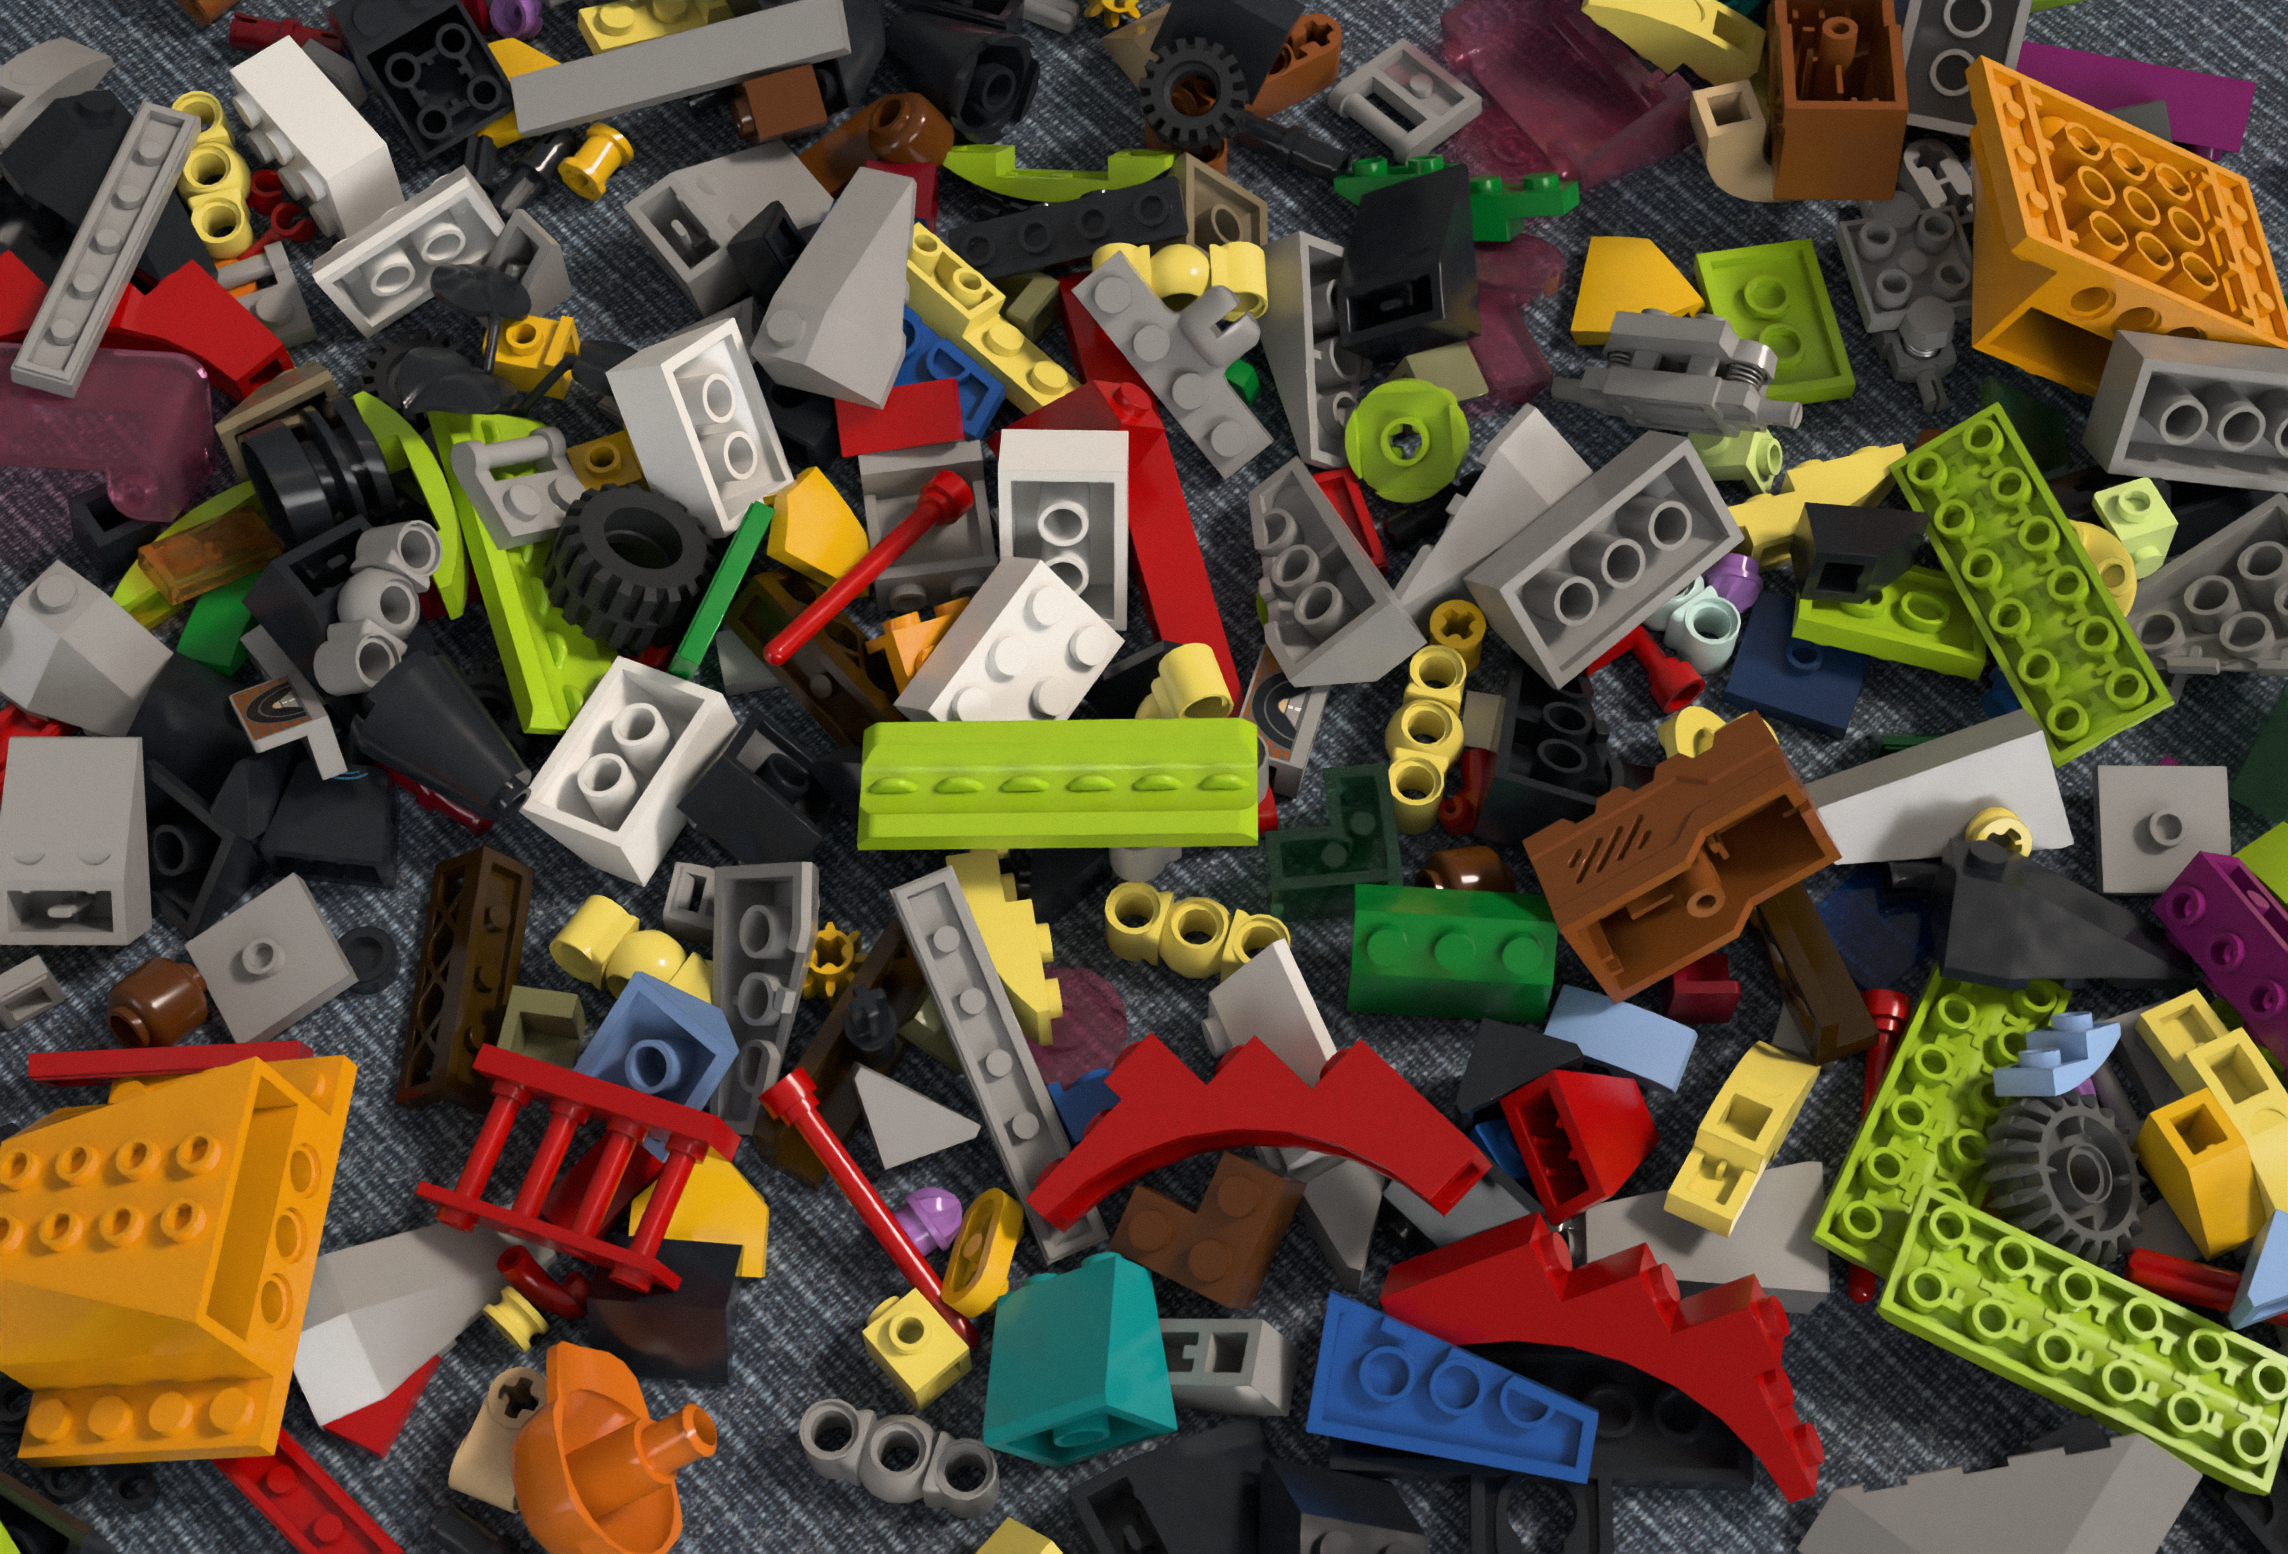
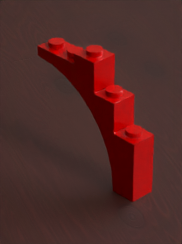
[0,249,295,404]
[1025,1032,1492,1233]
[1379,1211,1825,1503]

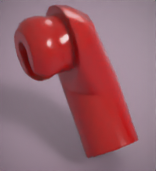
[1438,748,1489,835]
[497,1245,591,1320]

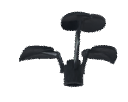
[397,263,639,418]

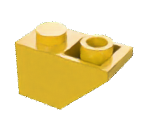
[2131,1087,2267,1262]

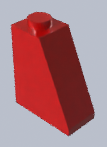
[987,380,1165,478]
[1499,1069,1661,1226]

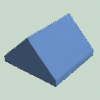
[572,971,739,1162]

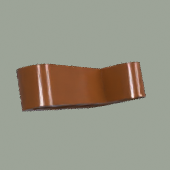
[1145,13,1342,177]

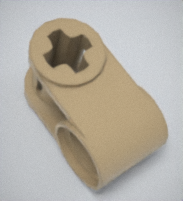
[448,1367,547,1513]

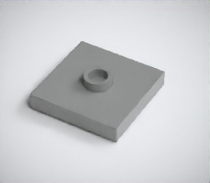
[2092,765,2231,896]
[184,873,359,1043]

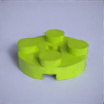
[1345,378,1470,503]

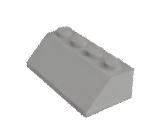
[1463,430,1745,690]

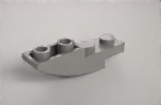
[0,37,114,180]

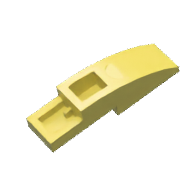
[577,0,735,55]
[1581,0,1770,125]
[905,222,1082,415]
[1728,443,1907,573]
[945,849,1063,1047]
[2135,989,2288,1220]
[1663,1040,1821,1238]

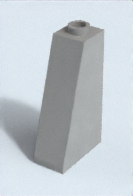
[1804,708,2074,865]
[1561,1161,1830,1314]

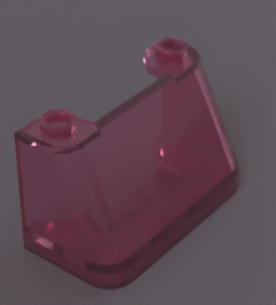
[1440,0,1696,192]
[0,342,217,522]

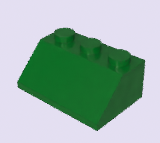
[1346,883,1558,1024]

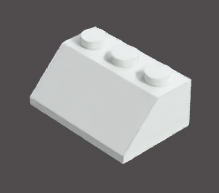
[312,165,506,339]
[605,317,794,539]
[519,655,739,887]
[1201,938,1347,1183]

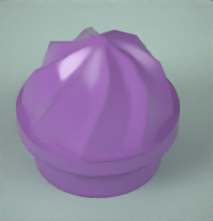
[1701,553,1764,614]
[892,1187,962,1257]

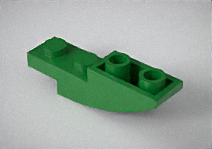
[1333,155,1580,241]

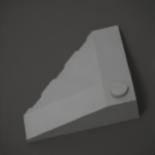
[2126,492,2288,677]
[1797,1432,2203,1554]

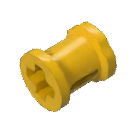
[558,122,634,201]
[1429,600,1486,677]

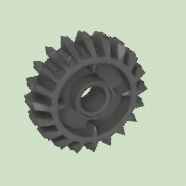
[1980,1088,2149,1268]

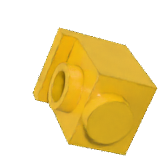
[482,315,580,400]
[566,423,651,492]

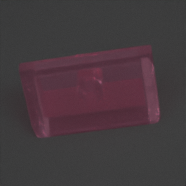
[1466,288,1554,405]

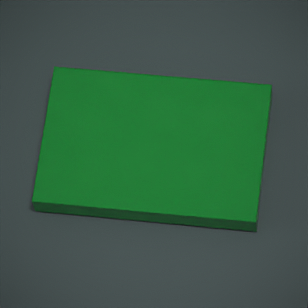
[666,500,776,682]

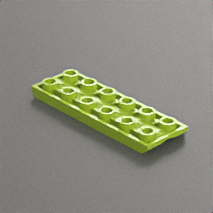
[1888,401,2175,768]
[427,411,618,735]
[857,718,1258,850]
[1810,960,2073,1281]
[1876,1184,2288,1496]

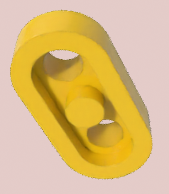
[941,1188,1024,1318]

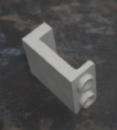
[858,439,998,613]

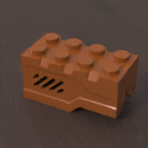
[1764,0,1909,201]
[1522,709,1843,1005]

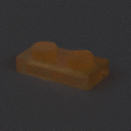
[138,505,282,606]

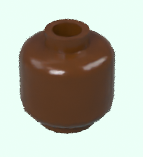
[868,92,955,172]
[1414,845,1516,893]
[105,957,208,1049]

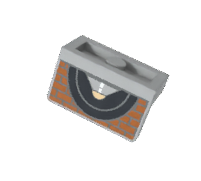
[1239,644,1332,799]
[229,670,348,780]

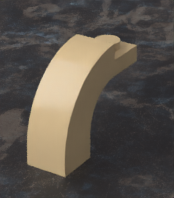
[1689,79,1798,203]

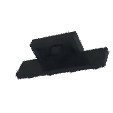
[948,176,1189,282]

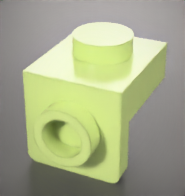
[1688,428,1783,496]
[2092,477,2178,579]

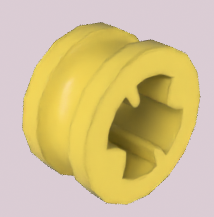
[1965,807,2032,858]
[482,1285,550,1353]

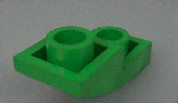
[176,555,270,676]

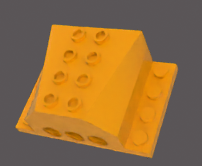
[1965,55,2288,398]
[0,1055,358,1468]

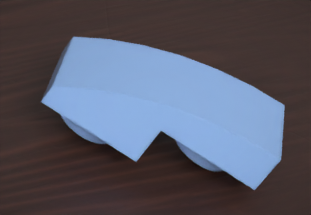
[1544,984,1698,1095]
[1992,1011,2121,1096]

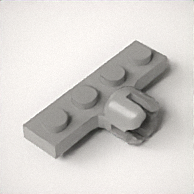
[1071,250,1274,480]

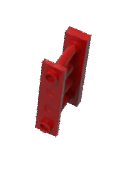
[415,1043,741,1293]

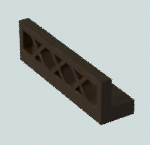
[723,566,911,748]
[395,845,535,1114]
[1745,880,1880,1067]
[753,916,926,1192]

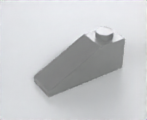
[1159,1319,1300,1416]

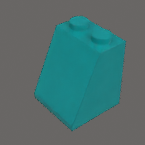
[983,1252,1178,1469]

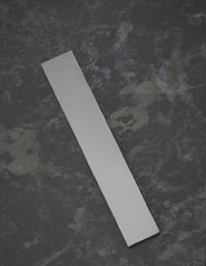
[510,0,852,138]
[10,101,202,399]
[888,865,1109,1266]

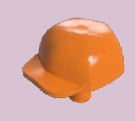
[510,1341,717,1554]

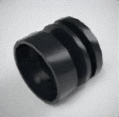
[238,393,396,551]

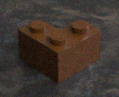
[730,63,828,148]
[1108,1151,1307,1309]

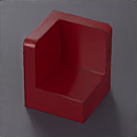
[1659,953,1741,1024]

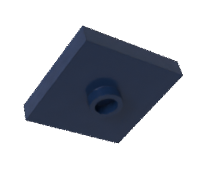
[1722,590,1871,740]

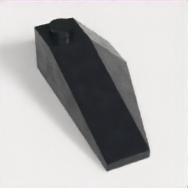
[1473,649,1625,850]

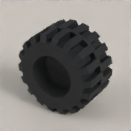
[543,483,717,651]

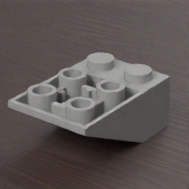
[623,139,836,319]
[0,736,152,945]

